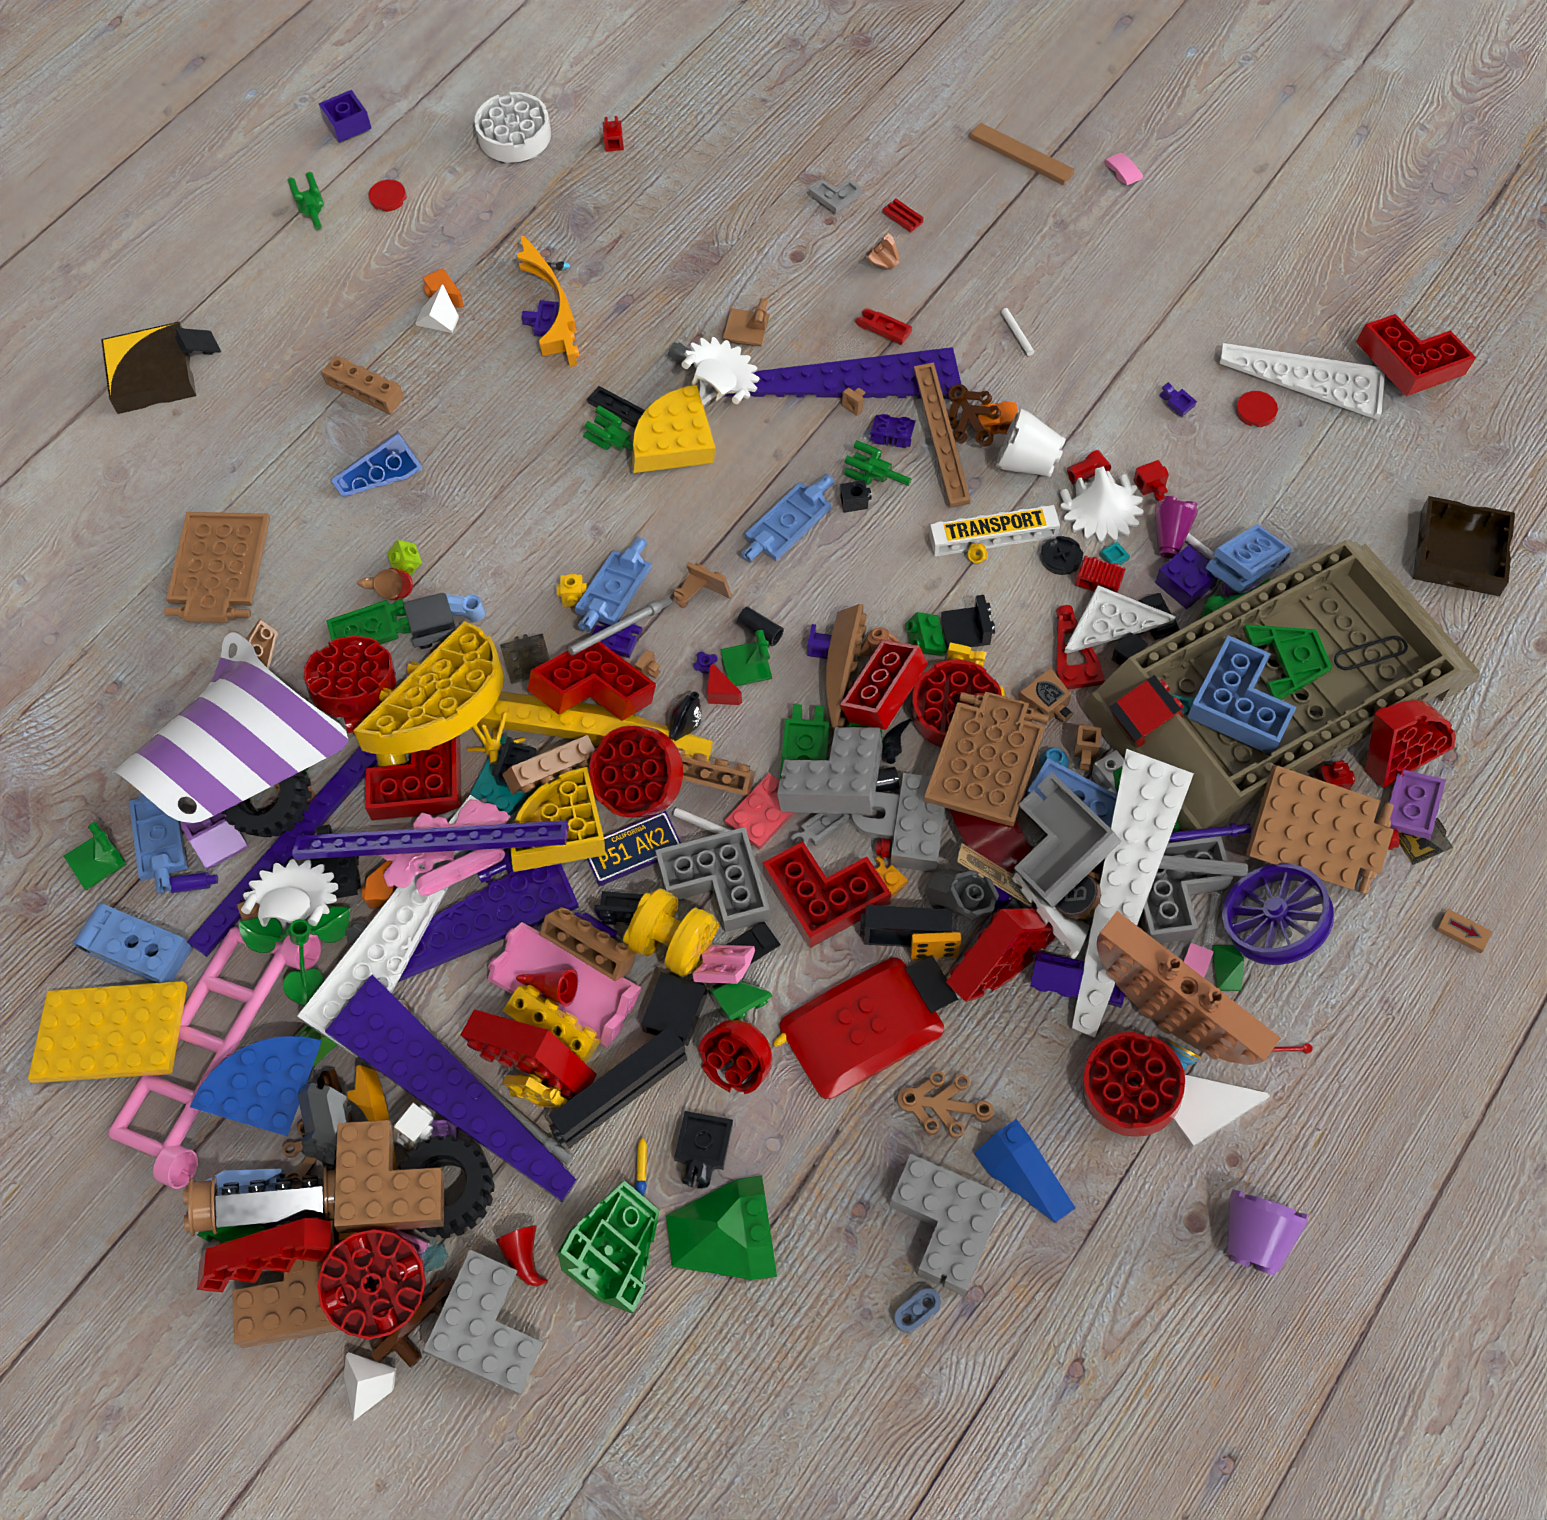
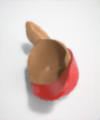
[357,568,413,600]

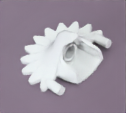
[682,337,759,406]
[1060,467,1144,543]
[241,859,338,940]

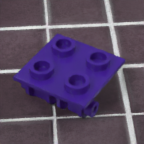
[870,414,916,448]

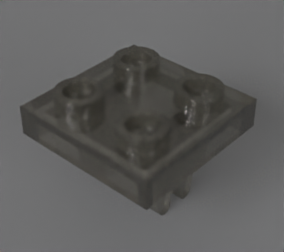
[500,633,550,684]

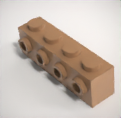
[321,355,404,415]
[502,735,595,795]
[678,748,756,796]
[539,907,637,981]

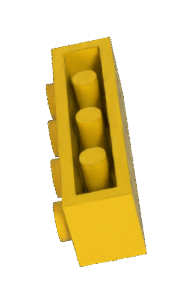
[503,985,602,1064]

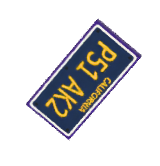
[587,811,681,887]

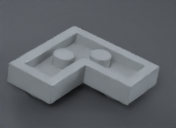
[809,179,862,214]

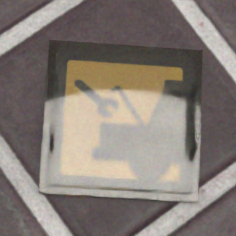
[1398,818,1453,865]

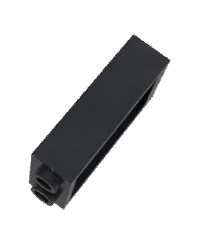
[860,905,952,947]

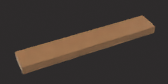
[970,122,1075,185]

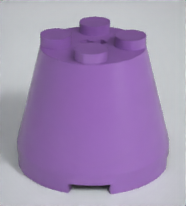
[1227,1189,1309,1276]

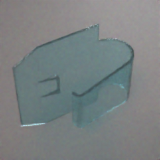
[419,1243,448,1272]

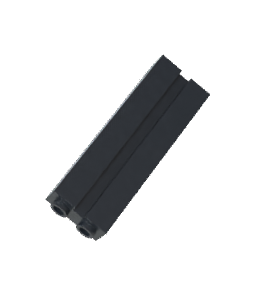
[549,1026,687,1148]

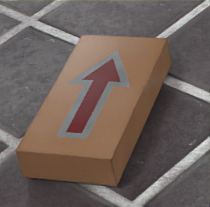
[1436,909,1493,953]

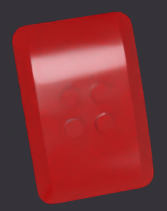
[780,958,944,1099]

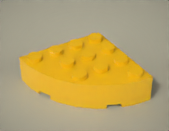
[632,385,716,473]
[511,767,605,872]

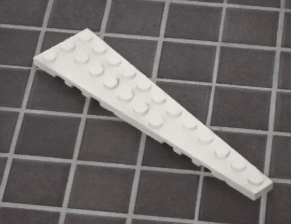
[1071,749,1194,1038]

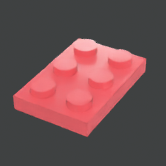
[725,773,794,850]

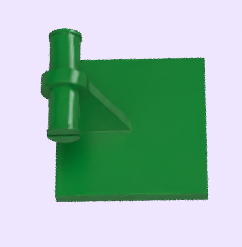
[720,630,772,687]
[63,822,127,890]

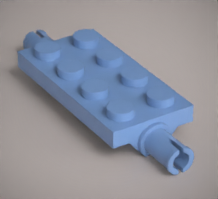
[741,473,834,563]
[575,536,651,632]
[129,793,188,893]

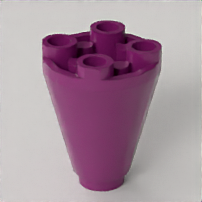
[1155,496,1198,559]

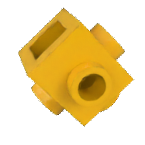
[557,574,588,607]

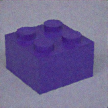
[318,89,372,143]
[1155,545,1218,610]

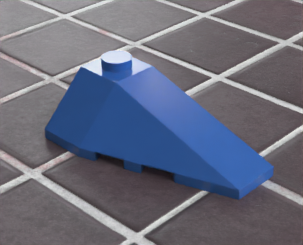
[330,431,423,497]
[974,1119,1076,1223]

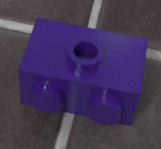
[1030,951,1084,997]

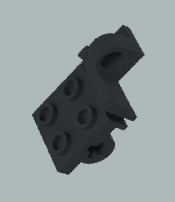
[310,824,361,898]

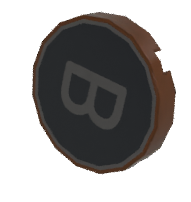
[1055,875,1101,919]

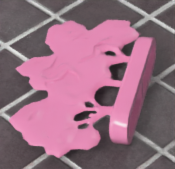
[379,799,511,896]

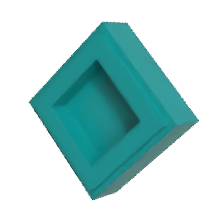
[1099,542,1130,565]

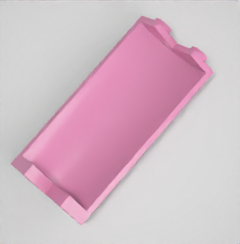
[488,922,642,1047]

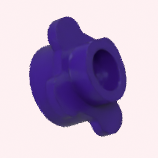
[693,652,718,674]

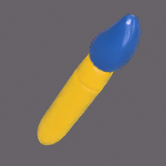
[635,1138,647,1196]

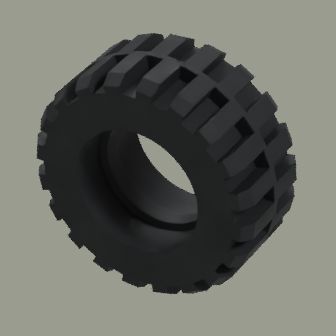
[221,769,312,837]
[398,1135,495,1238]

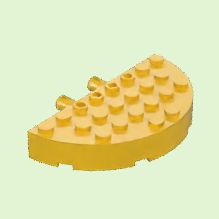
[353,621,504,755]

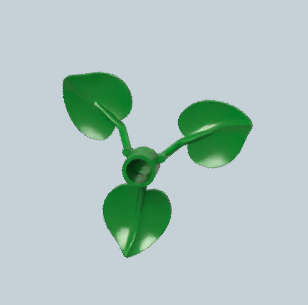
[239,907,350,1007]

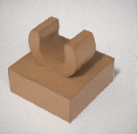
[842,387,865,416]
[635,649,661,678]

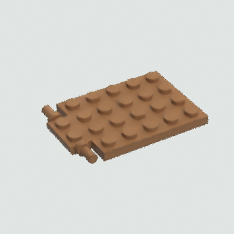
[164,512,270,623]
[924,692,1049,827]
[1246,765,1394,894]

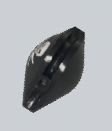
[668,691,702,741]

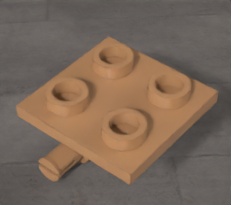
[723,298,770,347]
[674,562,732,608]

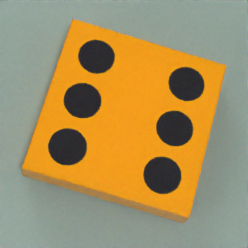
[910,932,961,960]

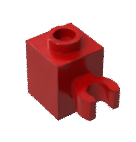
[603,116,624,152]
[1133,460,1169,502]
[1315,760,1355,790]

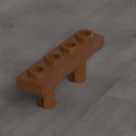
[370,1277,455,1368]

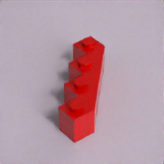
[197,1218,331,1293]

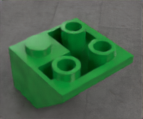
[707,981,773,1020]

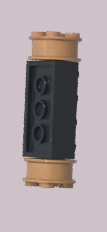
[183,1166,336,1236]

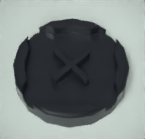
[1040,536,1083,575]

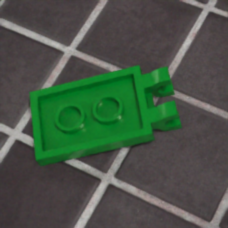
[326,599,411,645]
[779,704,830,781]

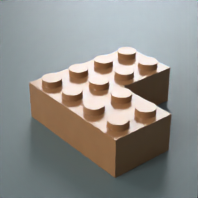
[334,1120,444,1233]
[232,1220,341,1348]

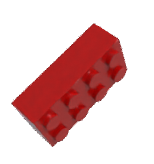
[840,640,928,730]

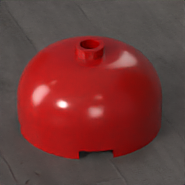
[698,1020,772,1094]

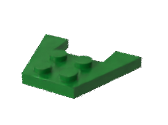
[1243,624,1332,700]

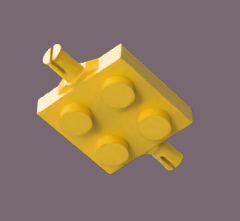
[501,1073,568,1109]

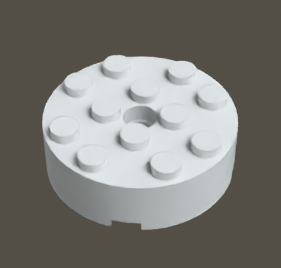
[475,92,551,163]

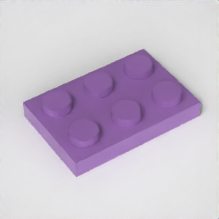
[1390,770,1446,839]

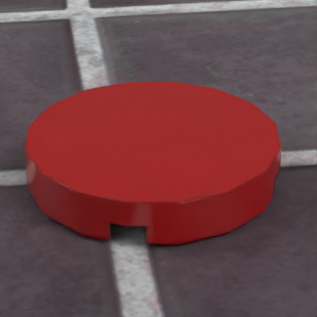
[368,179,407,212]
[1236,391,1278,427]

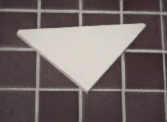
[1064,585,1176,654]
[1012,871,1090,959]
[1172,1075,1270,1147]

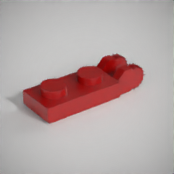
[855,308,912,345]

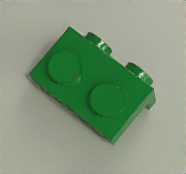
[906,612,947,656]

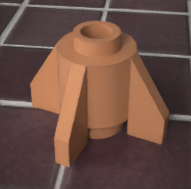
[866,232,900,269]
[860,627,902,657]

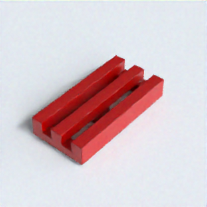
[883,198,924,233]

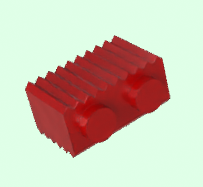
[1075,556,1126,593]

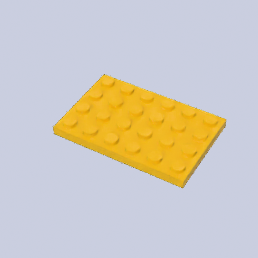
[28,981,188,1083]

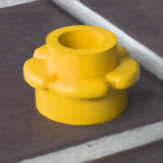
[967,543,988,564]

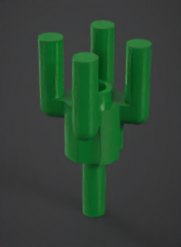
[287,172,324,230]
[583,406,633,451]
[844,440,912,486]

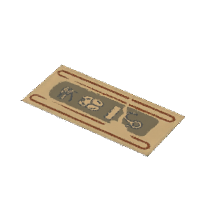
[957,843,1033,908]

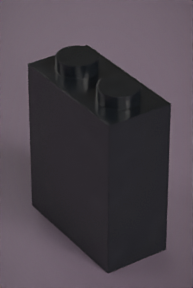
[641,972,708,1046]

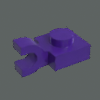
[1159,382,1197,417]

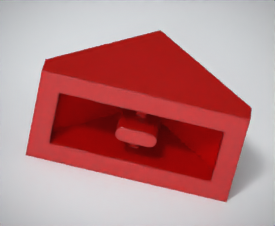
[707,664,742,705]

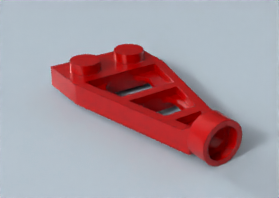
[1056,605,1105,690]

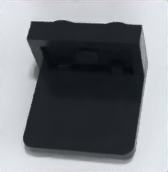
[404,593,456,649]
[941,595,995,649]
[594,891,644,926]

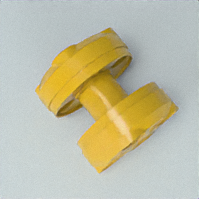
[623,888,720,977]

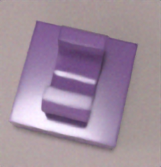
[431,1119,458,1142]

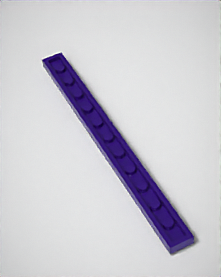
[187,747,378,957]
[292,821,569,860]

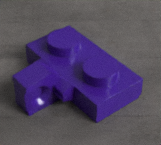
[521,300,559,336]

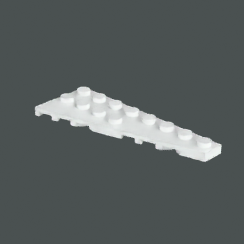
[1220,343,1385,420]

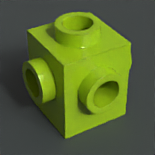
[387,540,422,576]

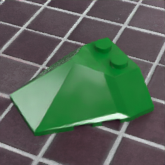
[666,1175,777,1281]
[558,1181,660,1313]

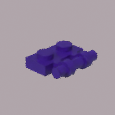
[591,620,642,658]

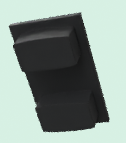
[175,328,221,355]
[1138,593,1180,640]
[726,922,781,964]
[905,955,958,1013]

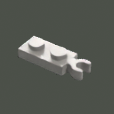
[791,813,851,847]

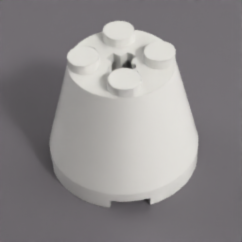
[995,409,1066,477]

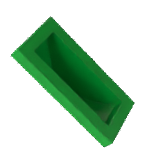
[1212,945,1244,991]

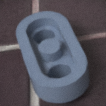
[894,1288,941,1333]

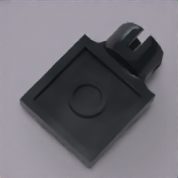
[674,1111,733,1189]

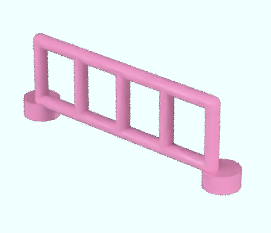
[108,927,322,1189]

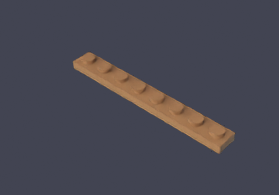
[914,362,970,508]

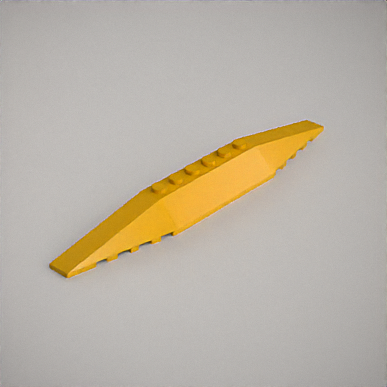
[369,691,713,760]

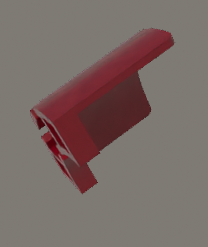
[948,808,1032,872]

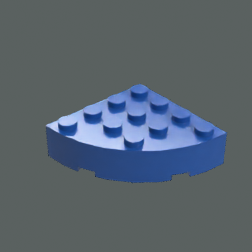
[190,1036,322,1137]

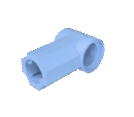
[446,594,486,622]

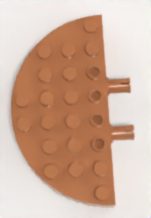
[1097,911,1281,1065]

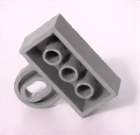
[851,773,945,872]

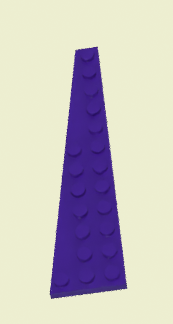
[723,347,962,399]
[398,863,579,982]
[325,975,577,1202]

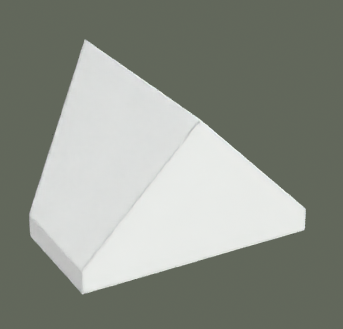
[415,284,459,333]
[344,1352,396,1421]

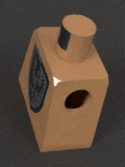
[1018,668,1073,722]

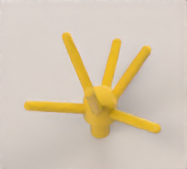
[467,712,526,765]

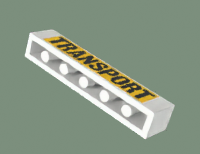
[929,505,1060,557]

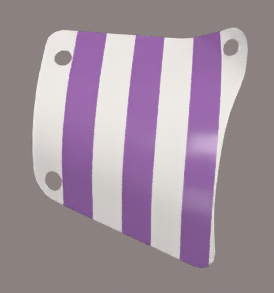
[111,632,348,823]

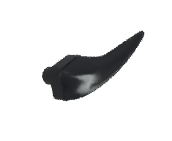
[881,719,912,764]

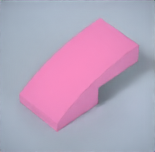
[1105,153,1143,185]

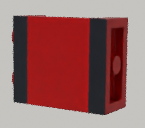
[1109,675,1184,748]

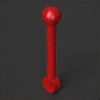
[1271,1043,1313,1054]

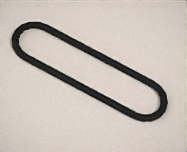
[1334,636,1408,670]

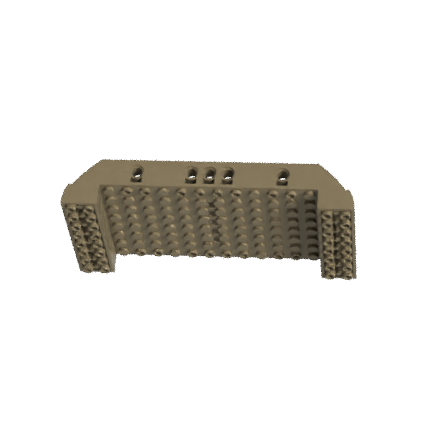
[1083,540,1480,841]

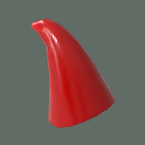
[516,969,578,1007]
[496,1225,548,1287]

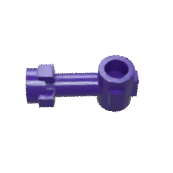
[477,852,513,883]

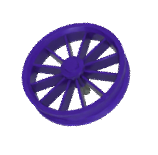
[1222,863,1334,965]

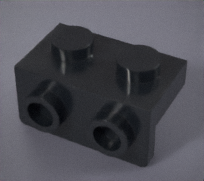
[492,737,537,788]

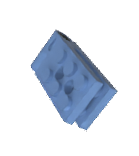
[1206,524,1291,593]
[1025,758,1117,828]
[72,903,193,983]

